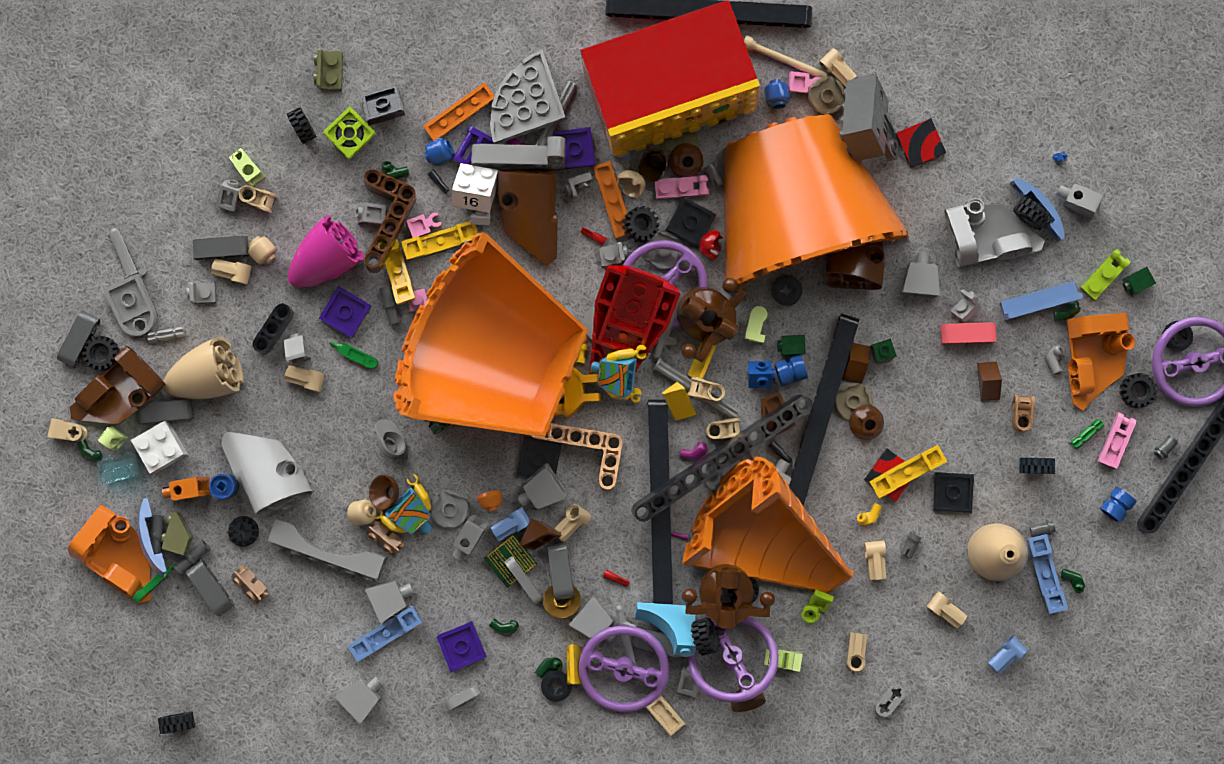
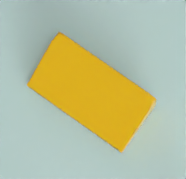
[688,342,716,379]
[662,382,696,421]
[566,644,581,685]

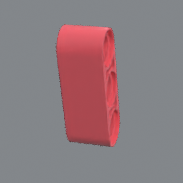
[940,323,997,344]

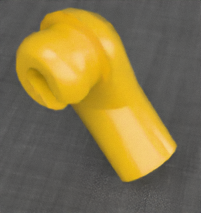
[857,503,883,526]

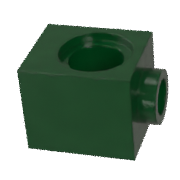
[1122,267,1156,296]
[777,335,806,356]
[870,338,897,364]

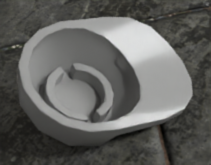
[375,419,406,457]

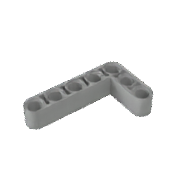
[471,136,566,169]

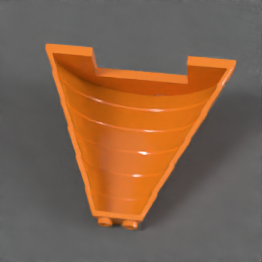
[682,457,853,593]

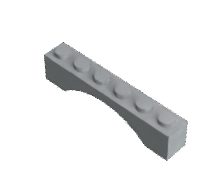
[268,519,387,581]

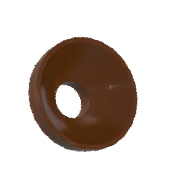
[669,143,704,177]
[849,405,884,440]
[369,475,399,510]
[731,689,766,712]

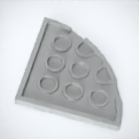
[490,49,567,144]

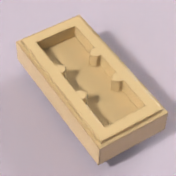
[646,695,685,736]

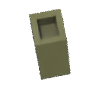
[161,511,193,555]

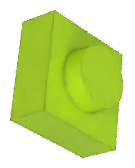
[808,589,834,613]

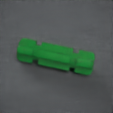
[1070,419,1105,449]

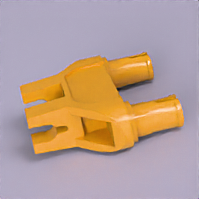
[556,366,601,418]

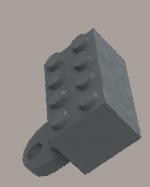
[840,74,899,162]

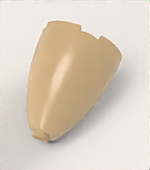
[163,337,244,399]
[967,523,1028,581]

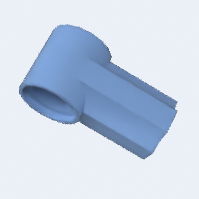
[491,507,530,541]
[988,635,1027,675]

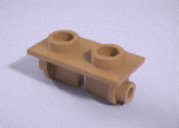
[366,520,405,556]
[232,565,269,604]

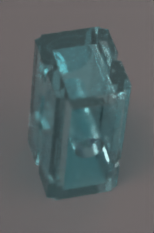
[97,450,143,485]

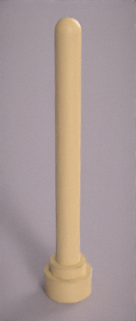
[744,35,828,78]

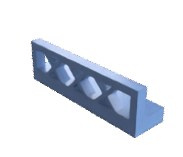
[1000,281,1083,320]

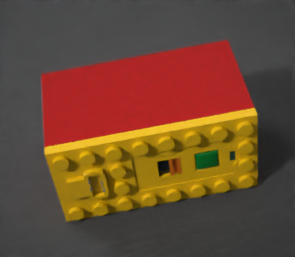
[580,0,760,157]

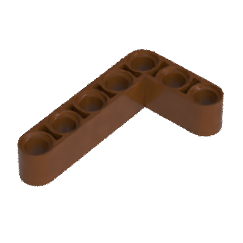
[364,169,416,273]

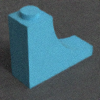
[634,602,696,657]

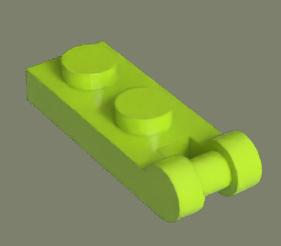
[1080,248,1131,301]

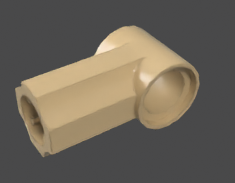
[819,48,857,88]
[211,258,252,285]
[284,365,325,392]
[555,504,591,542]
[864,541,886,580]
[926,591,967,629]
[846,632,867,671]

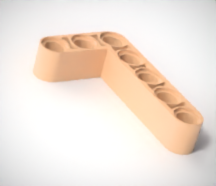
[531,423,622,489]

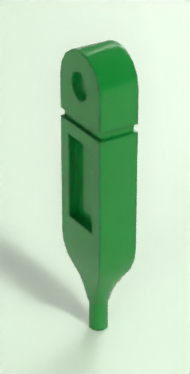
[330,341,378,369]
[132,564,175,603]

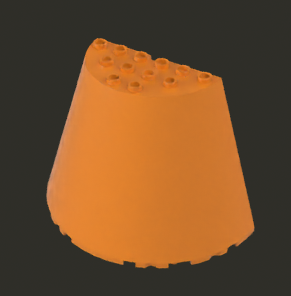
[724,114,909,287]
[393,232,588,437]

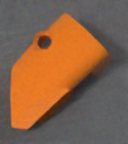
[1066,313,1135,411]
[68,505,151,604]

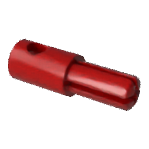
[581,227,607,245]
[603,569,630,587]

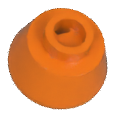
[477,490,503,512]

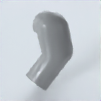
[1046,345,1064,374]

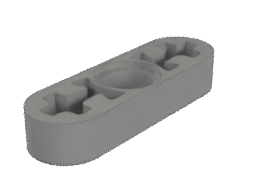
[504,556,543,604]

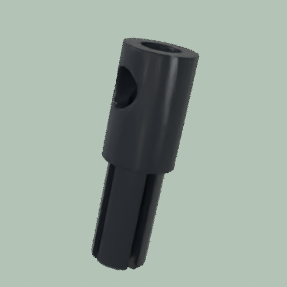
[427,169,449,194]
[769,440,792,463]

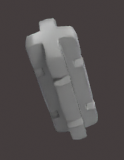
[147,327,186,343]

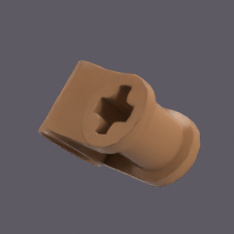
[1012,394,1035,432]

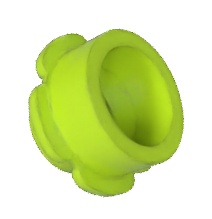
[801,605,820,623]

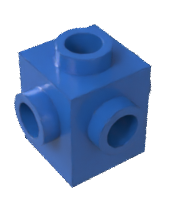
[747,361,776,389]

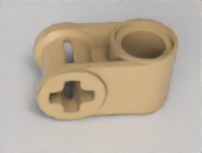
[238,185,278,213]
[687,377,725,404]
[47,418,88,442]
[705,418,741,440]

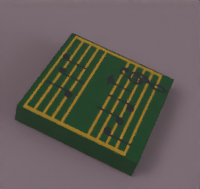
[484,534,538,588]

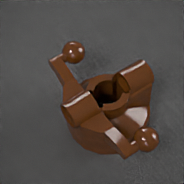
[677,278,746,363]
[682,564,775,629]

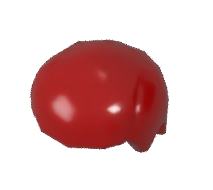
[699,230,723,261]

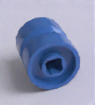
[774,355,808,387]
[209,474,239,499]
[1100,487,1137,523]

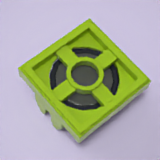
[322,106,377,161]

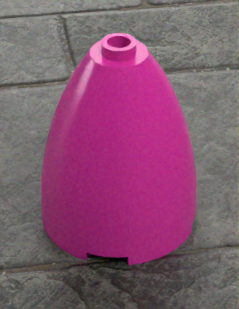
[288,215,364,288]

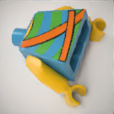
[590,345,646,403]
[375,474,432,535]

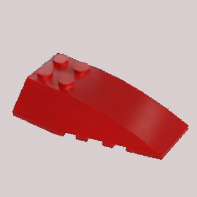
[589,265,681,375]

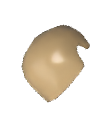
[617,170,646,198]

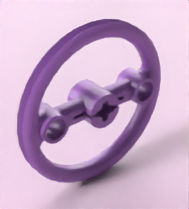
[623,240,708,329]
[1152,317,1224,407]
[688,617,778,703]
[579,626,669,712]

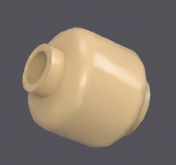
[248,236,277,265]
[347,499,376,526]

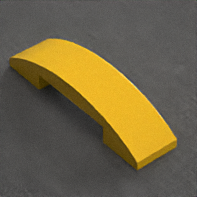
[401,221,479,260]
[379,239,415,305]
[869,445,947,498]

